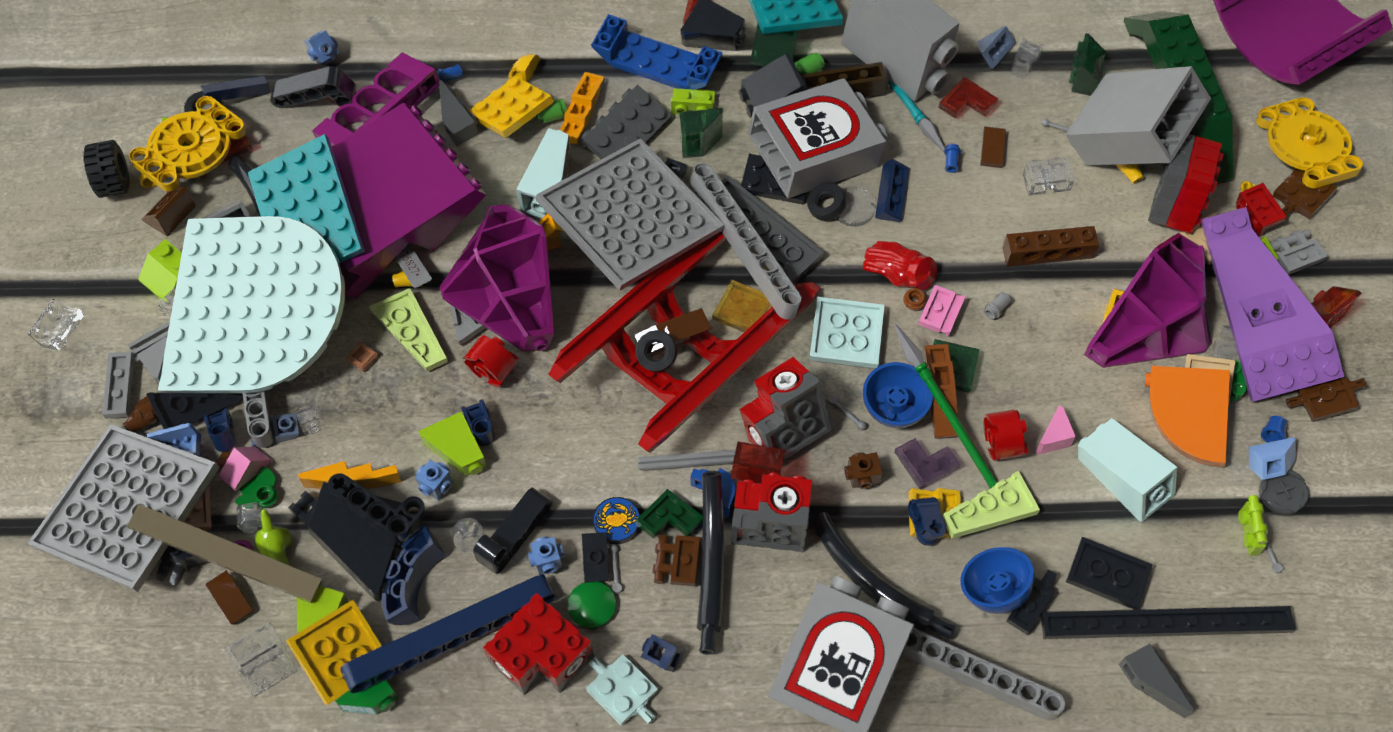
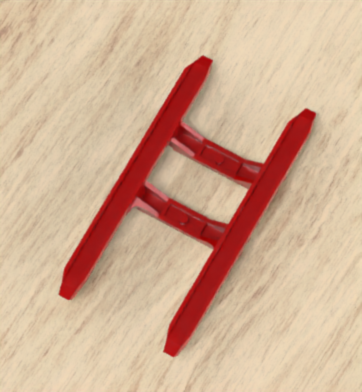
[548,232,821,453]

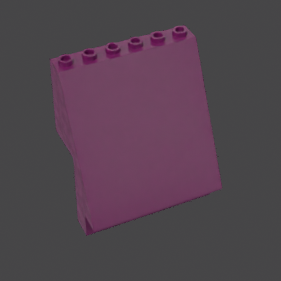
[332,102,487,299]

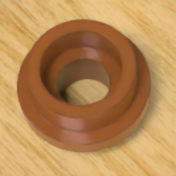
[903,288,926,310]

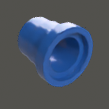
[1261,415,1287,443]

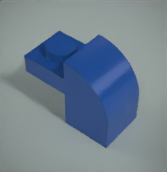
[690,468,735,518]

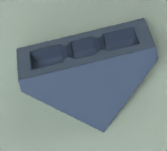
[978,26,1016,69]

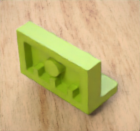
[671,88,715,117]

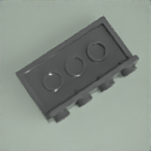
[580,84,672,159]

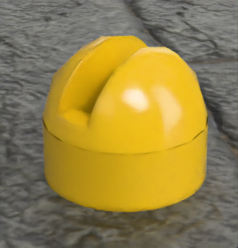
[139,169,156,188]

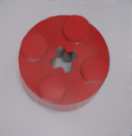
[463,335,519,387]
[983,409,1028,461]

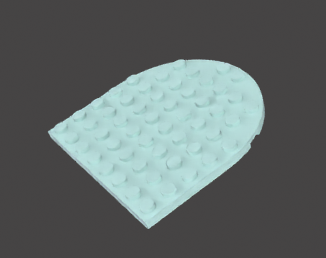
[158,216,345,393]

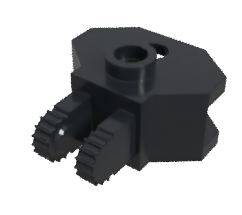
[156,545,206,586]

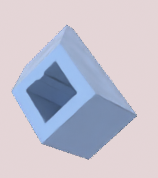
[1249,437,1296,480]

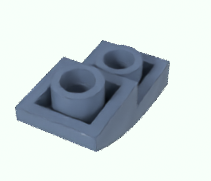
[251,413,299,448]

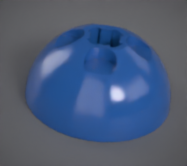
[863,362,933,428]
[960,547,1035,614]

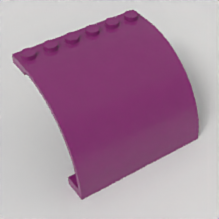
[1213,0,1393,84]

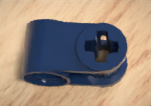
[461,399,495,446]
[204,408,236,452]
[908,497,946,546]

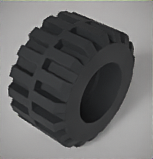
[83,140,130,198]

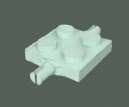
[586,655,658,726]

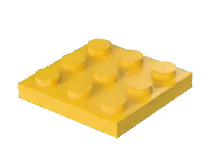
[468,76,554,138]
[286,600,382,706]

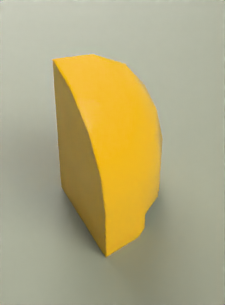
[508,54,540,83]

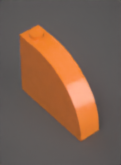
[1145,366,1230,467]

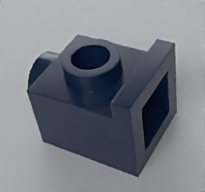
[641,634,685,672]

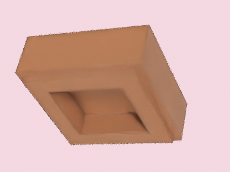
[345,341,379,373]

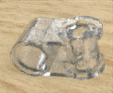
[1011,37,1044,78]

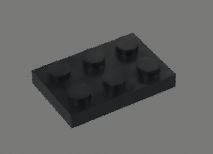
[741,153,806,205]
[1065,537,1153,610]

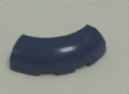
[382,526,446,626]

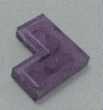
[894,438,961,489]

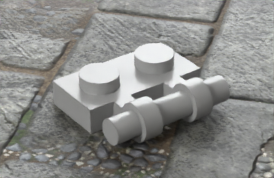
[1270,229,1328,275]

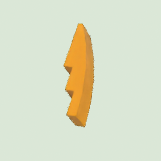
[560,72,605,145]
[298,461,402,489]

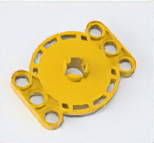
[129,96,246,191]
[1256,97,1363,188]

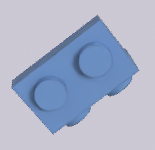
[147,423,201,457]

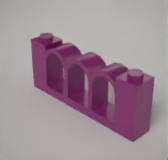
[312,52,440,146]

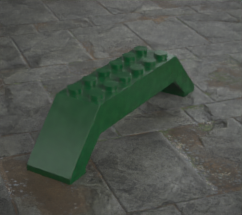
[1124,11,1234,184]

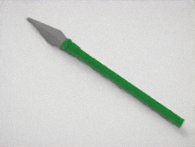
[894,325,997,488]

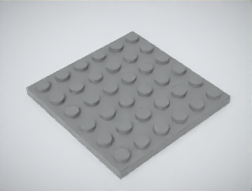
[536,138,724,291]
[27,424,219,592]

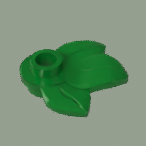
[235,466,278,509]

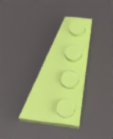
[369,288,448,372]
[942,470,1040,539]

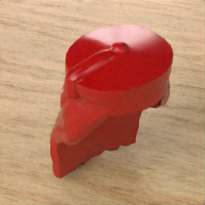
[863,241,937,290]

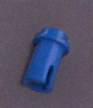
[436,64,463,84]
[944,144,961,173]

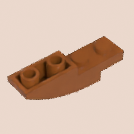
[924,344,958,439]

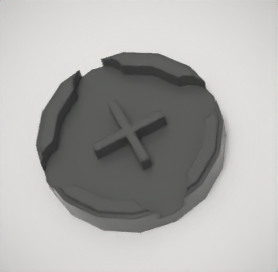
[1258,469,1309,515]

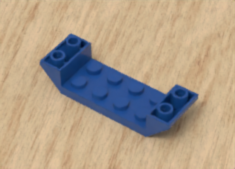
[591,14,722,90]

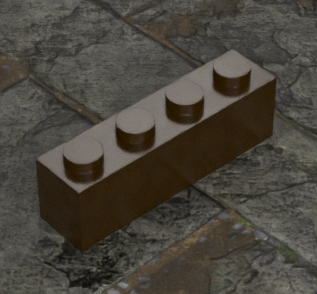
[800,62,887,97]

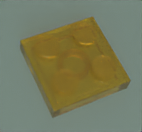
[712,280,770,332]

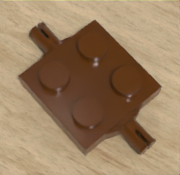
[1273,168,1337,219]
[1286,375,1367,422]

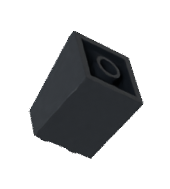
[680,0,747,51]
[739,53,805,118]

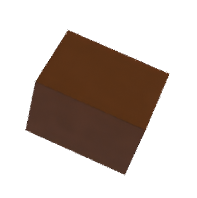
[141,186,196,236]

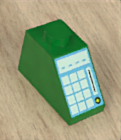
[335,680,399,714]

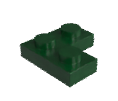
[636,489,703,539]

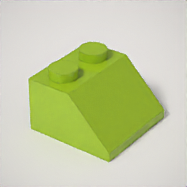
[138,239,182,306]

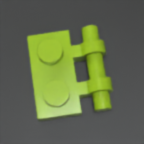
[1238,495,1268,556]

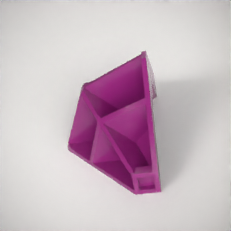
[440,204,554,352]
[1084,233,1212,368]

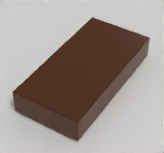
[980,126,1006,168]

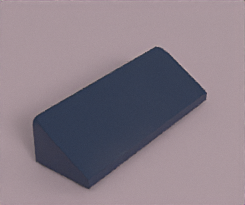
[200,76,269,101]
[875,159,909,222]

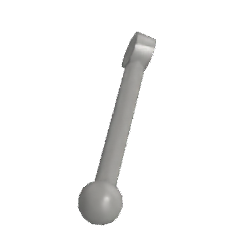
[1041,118,1070,132]
[829,395,866,430]
[1266,542,1283,573]
[609,544,622,594]

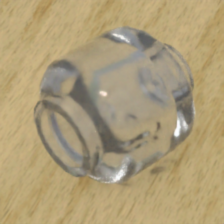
[452,518,484,554]

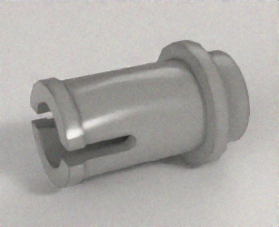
[984,292,1012,319]

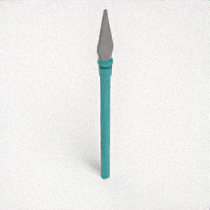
[887,80,945,152]

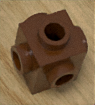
[844,452,882,489]

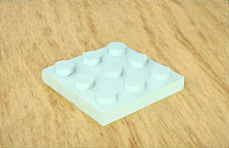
[809,297,884,368]

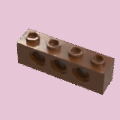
[1002,226,1099,267]

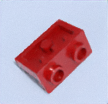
[1236,183,1287,237]

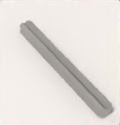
[637,448,754,471]

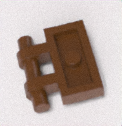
[652,535,700,587]

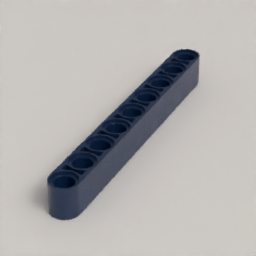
[340,574,556,693]

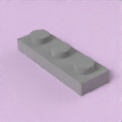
[102,351,134,419]

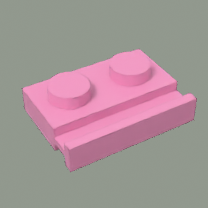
[918,285,966,337]

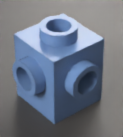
[304,30,339,64]
[415,460,453,501]
[528,537,565,575]

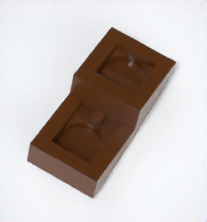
[205,570,253,625]

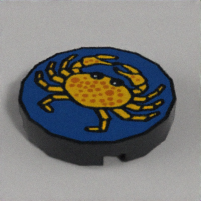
[593,497,640,544]

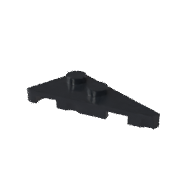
[146,392,243,429]

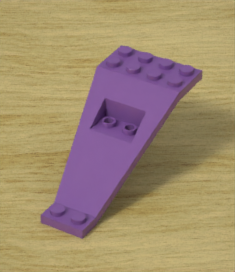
[1201,207,1344,402]

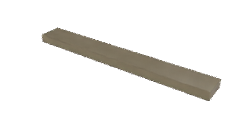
[127,504,322,603]

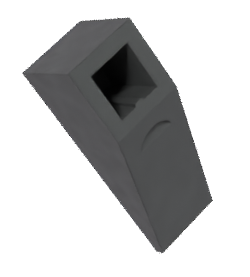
[439,80,478,147]
[1119,644,1194,718]

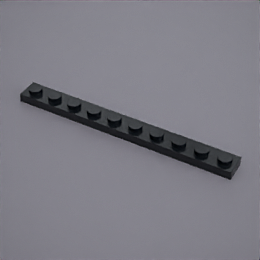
[1040,606,1295,639]

